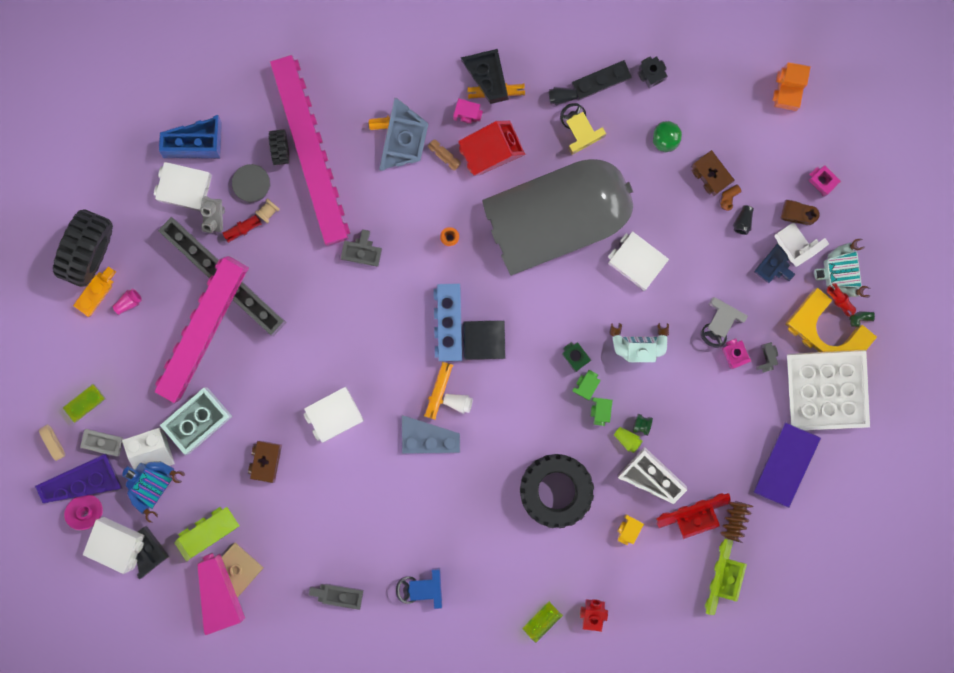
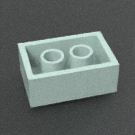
[160,387,233,455]

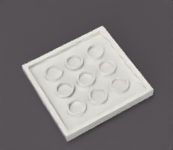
[787,350,870,430]

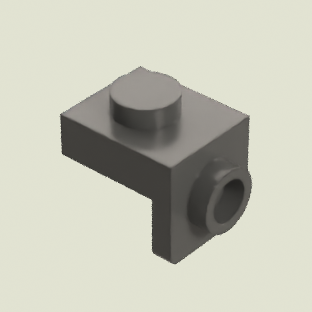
[756,342,778,372]

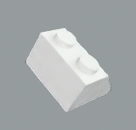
[122,428,175,470]

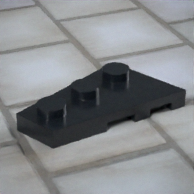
[461,49,509,104]

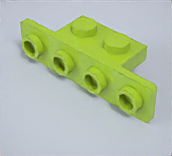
[705,539,747,615]

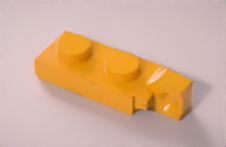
[73,266,116,317]

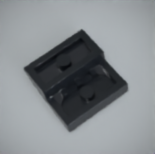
[463,321,506,360]

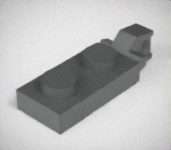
[309,584,364,610]

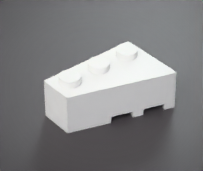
[618,447,687,504]

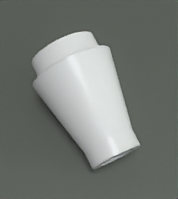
[443,393,473,414]

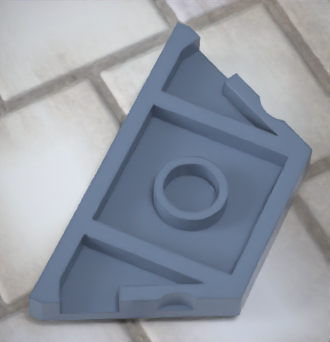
[379,97,428,171]

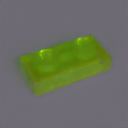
[63,384,106,423]
[522,601,563,643]

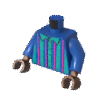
[122,461,185,523]

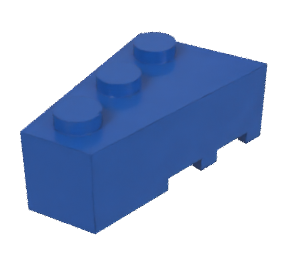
[159,115,222,159]

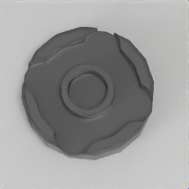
[232,164,270,203]

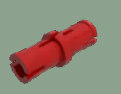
[222,214,262,243]
[826,283,856,316]

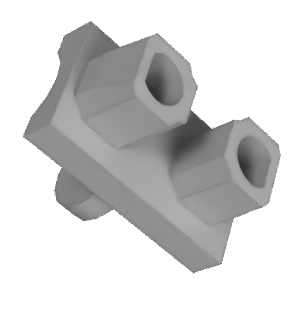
[201,196,225,233]

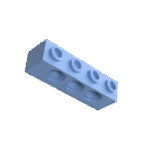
[434,284,462,362]

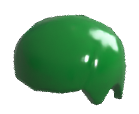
[653,121,682,152]

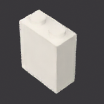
[154,162,212,211]
[608,231,669,291]
[304,387,364,443]
[83,517,144,574]

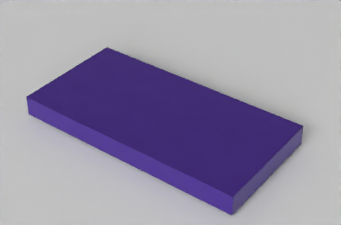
[753,422,821,508]

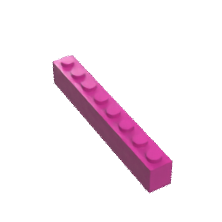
[155,256,249,403]

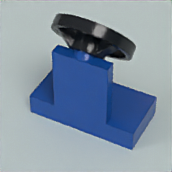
[396,568,442,609]

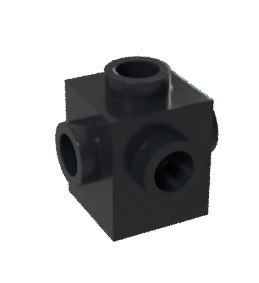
[638,56,668,89]

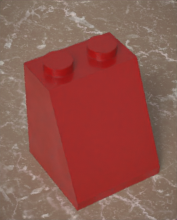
[458,120,526,176]

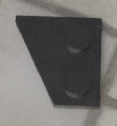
[136,526,170,580]

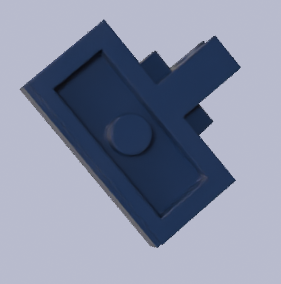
[754,243,795,284]

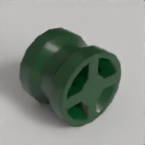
[633,414,653,436]

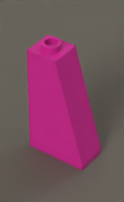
[197,553,245,635]

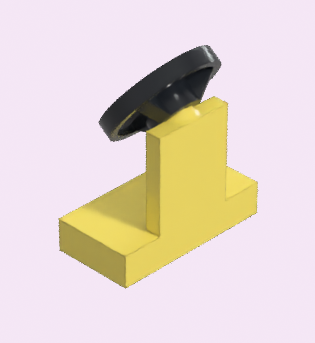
[560,103,606,155]

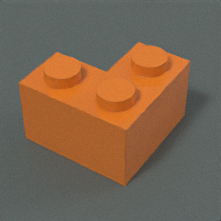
[772,62,811,111]

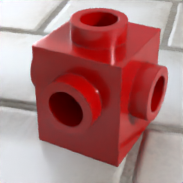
[580,599,608,632]

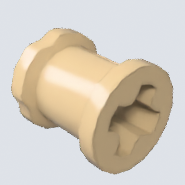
[255,198,280,224]

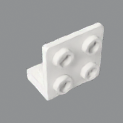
[775,223,829,267]

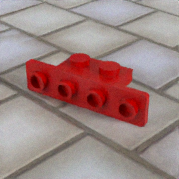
[656,493,731,539]

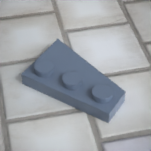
[402,415,460,453]

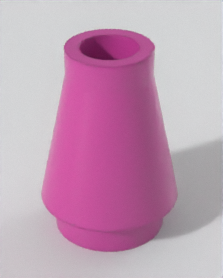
[112,288,142,315]

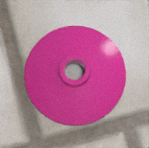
[64,495,103,530]

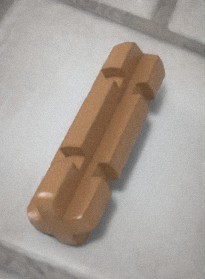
[428,139,461,171]

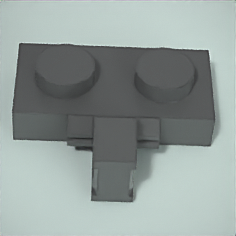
[341,229,382,267]

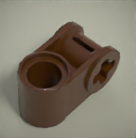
[780,200,820,226]

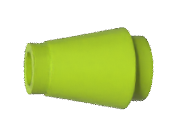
[613,426,643,453]

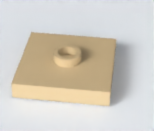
[222,542,264,597]

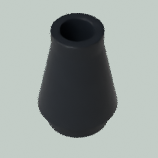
[549,87,578,106]
[733,205,754,235]

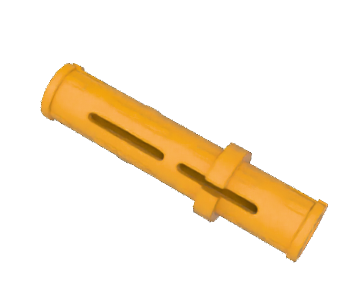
[468,83,525,99]
[424,362,454,420]

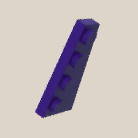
[35,454,122,503]

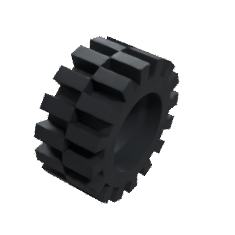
[269,129,289,165]

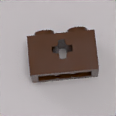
[691,150,735,196]
[248,440,282,483]

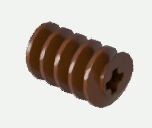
[720,501,754,543]

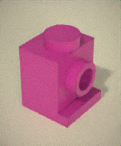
[453,98,483,124]
[808,165,841,197]
[722,339,751,369]

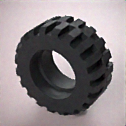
[53,209,113,287]
[520,454,594,529]

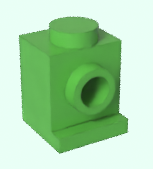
[572,370,601,400]
[590,397,613,426]

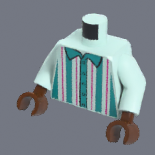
[814,238,871,298]
[610,323,669,362]

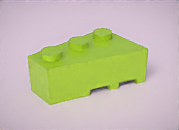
[174,507,240,562]

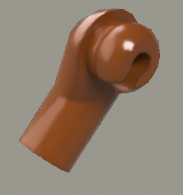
[720,184,742,211]

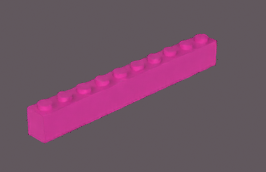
[270,55,351,246]

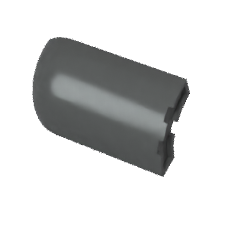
[482,159,633,276]

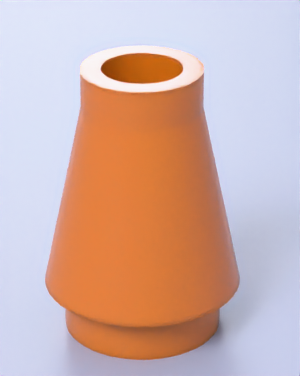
[440,227,459,246]

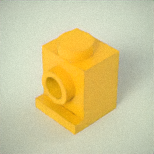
[617,514,644,545]

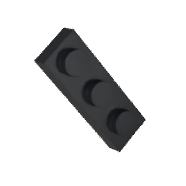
[572,60,632,100]

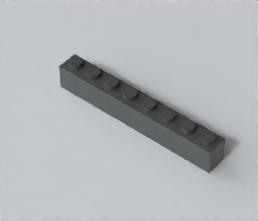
[158,217,287,336]

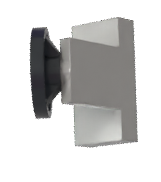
[701,297,748,348]

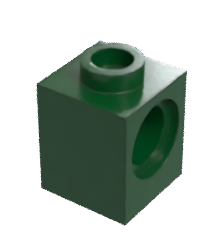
[562,342,592,372]

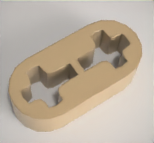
[39,424,65,461]

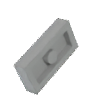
[80,429,124,457]

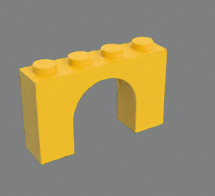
[785,288,877,352]

